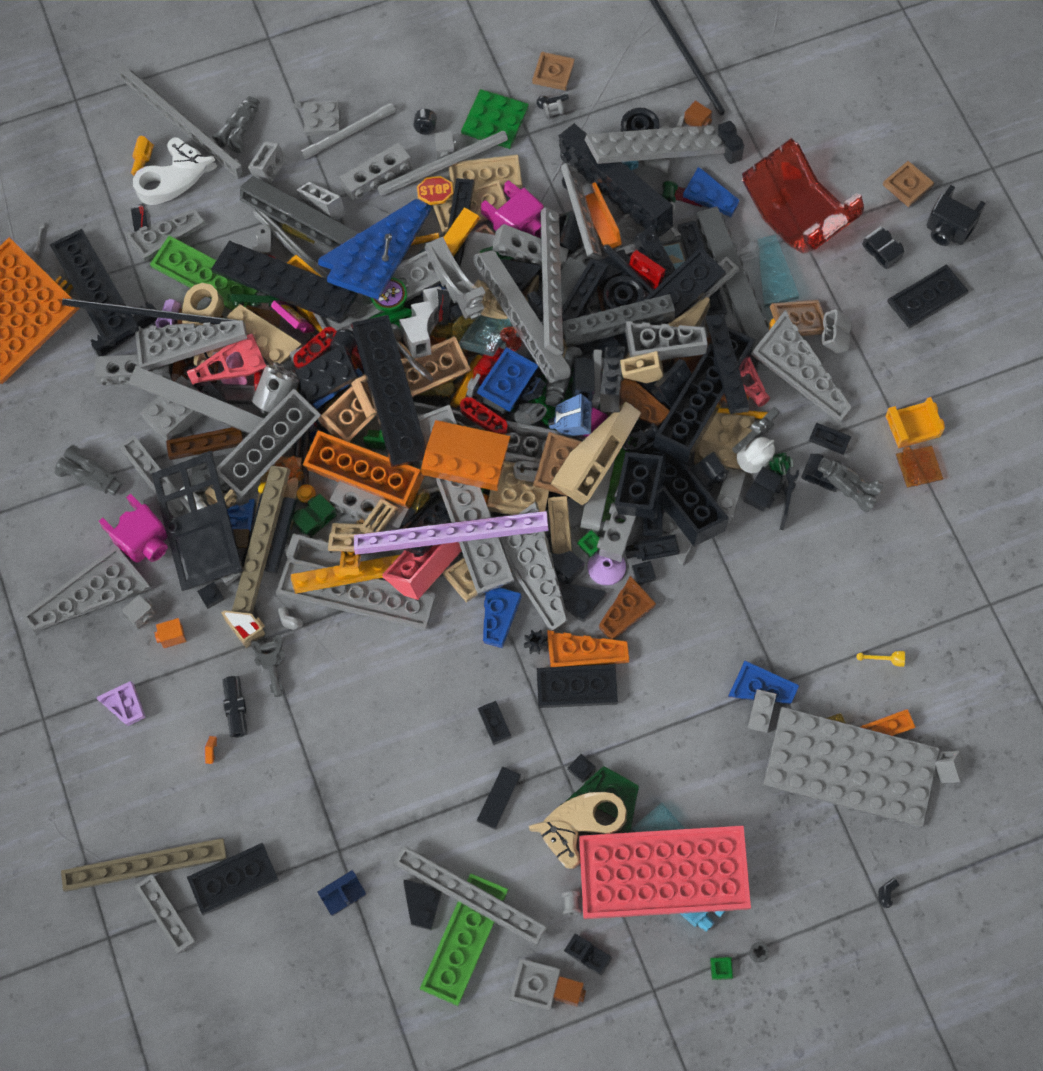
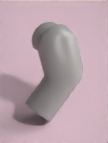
[278,607,303,630]

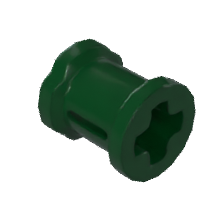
[661,181,678,203]

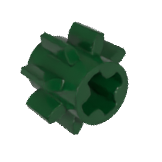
[769,453,794,475]

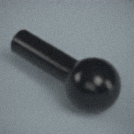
[536,92,569,109]

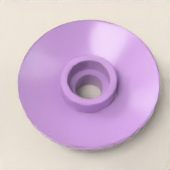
[587,550,626,585]

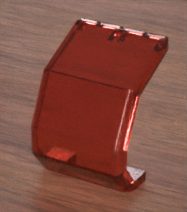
[742,138,864,254]

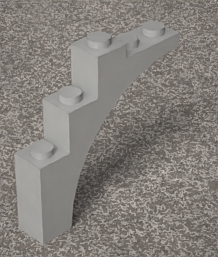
[425,237,486,320]
[399,283,475,359]

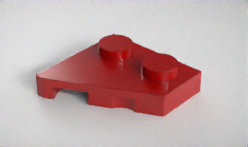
[629,250,665,289]

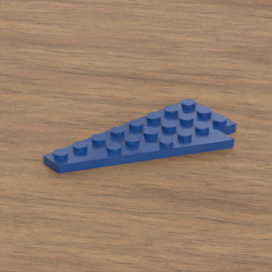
[318,199,432,300]

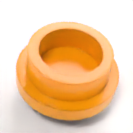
[297,485,316,503]

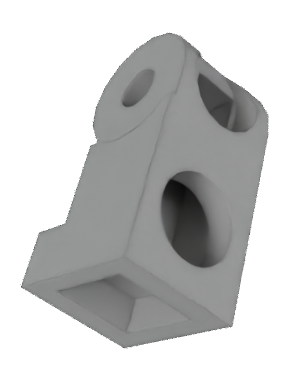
[253,225,273,256]

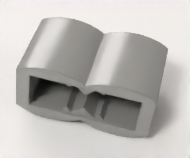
[822,309,851,354]

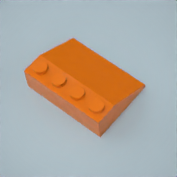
[421,420,510,491]

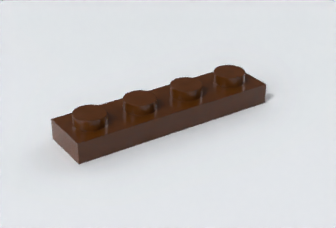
[166,427,243,460]

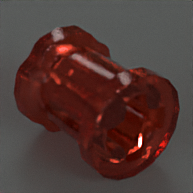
[500,326,522,351]

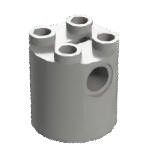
[252,362,300,416]

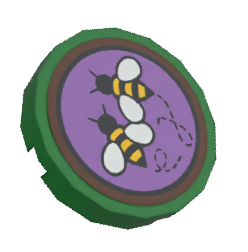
[371,278,408,313]

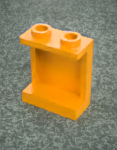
[886,397,945,449]

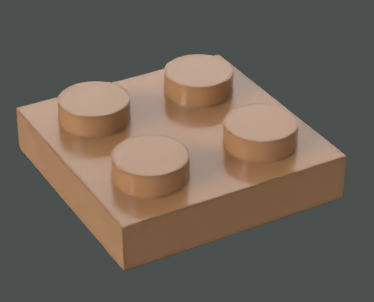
[532,52,575,91]
[883,161,934,207]

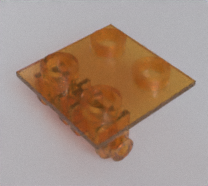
[895,446,943,488]

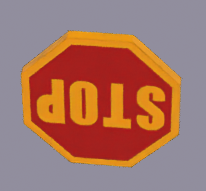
[417,176,453,205]

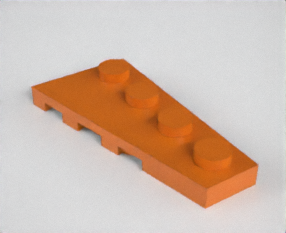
[547,630,629,667]

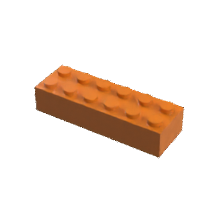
[303,431,425,509]

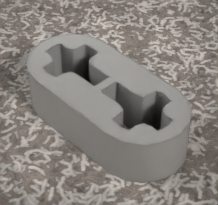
[513,461,540,481]

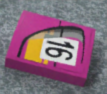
[271,300,315,333]

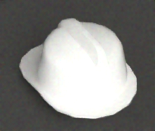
[737,437,775,473]

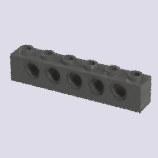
[562,294,675,348]

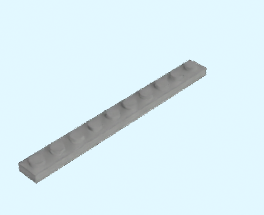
[118,65,243,179]
[541,207,563,356]
[119,435,242,586]

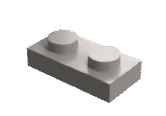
[748,689,776,733]

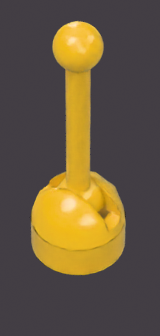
[856,651,905,667]

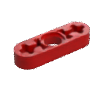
[293,327,337,369]
[460,397,507,435]

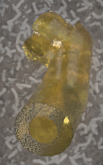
[452,315,475,332]

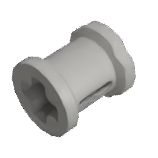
[543,100,564,119]
[561,891,581,916]

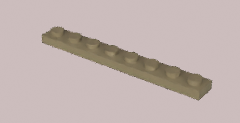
[232,465,291,614]
[61,838,227,892]

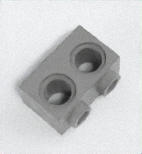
[248,142,287,184]

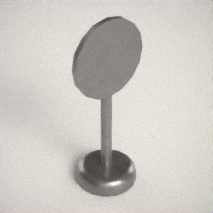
[391,324,434,381]

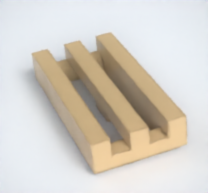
[360,498,398,533]

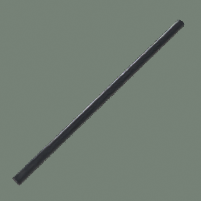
[649,0,726,115]
[62,298,244,324]

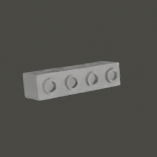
[339,142,412,201]
[493,224,568,267]
[95,355,173,386]
[330,481,408,531]
[597,487,637,562]

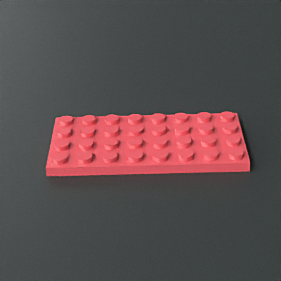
[579,826,751,919]

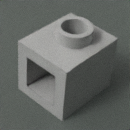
[434,131,458,160]
[121,595,155,629]

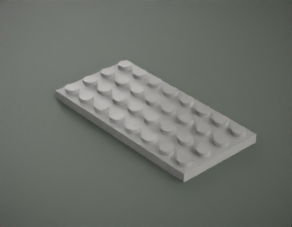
[763,707,939,827]

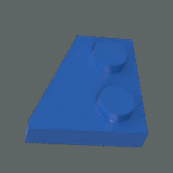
[227,499,256,531]

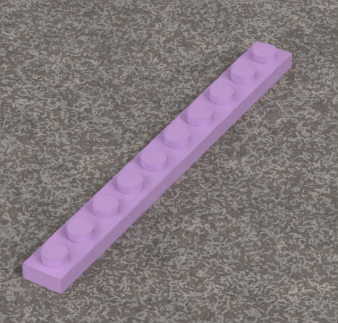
[354,511,549,555]

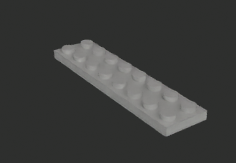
[585,125,725,164]
[313,251,441,336]
[276,558,436,631]

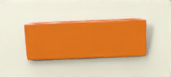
[585,182,622,248]

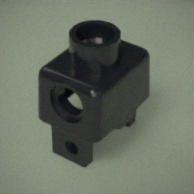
[926,185,985,246]

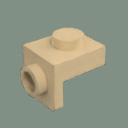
[205,487,237,509]

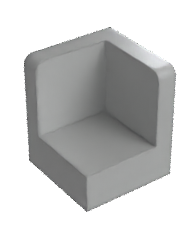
[935,751,966,783]

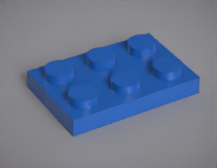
[477,347,539,412]

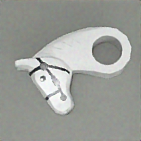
[133,138,217,205]

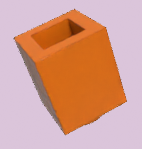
[154,618,187,648]

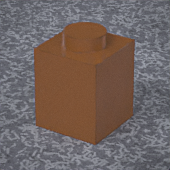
[684,100,712,126]
[554,976,586,1007]

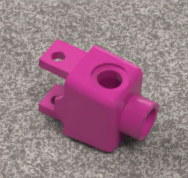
[481,180,544,238]
[99,494,168,563]

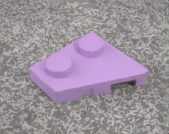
[97,681,146,726]

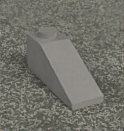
[296,182,346,221]
[717,468,746,524]

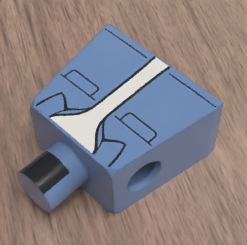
[548,394,592,437]

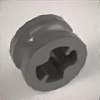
[749,942,769,963]

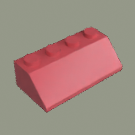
[382,542,462,600]

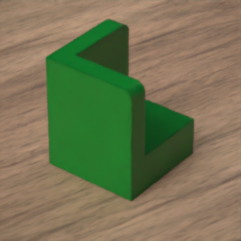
[364,429,386,450]

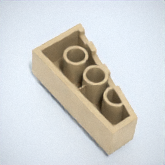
[226,305,303,365]

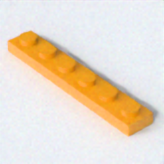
[291,554,401,594]

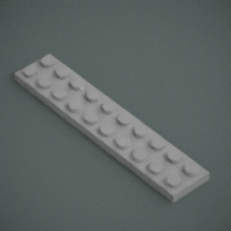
[418,405,514,595]

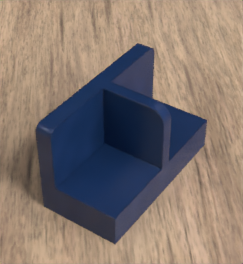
[317,870,366,916]

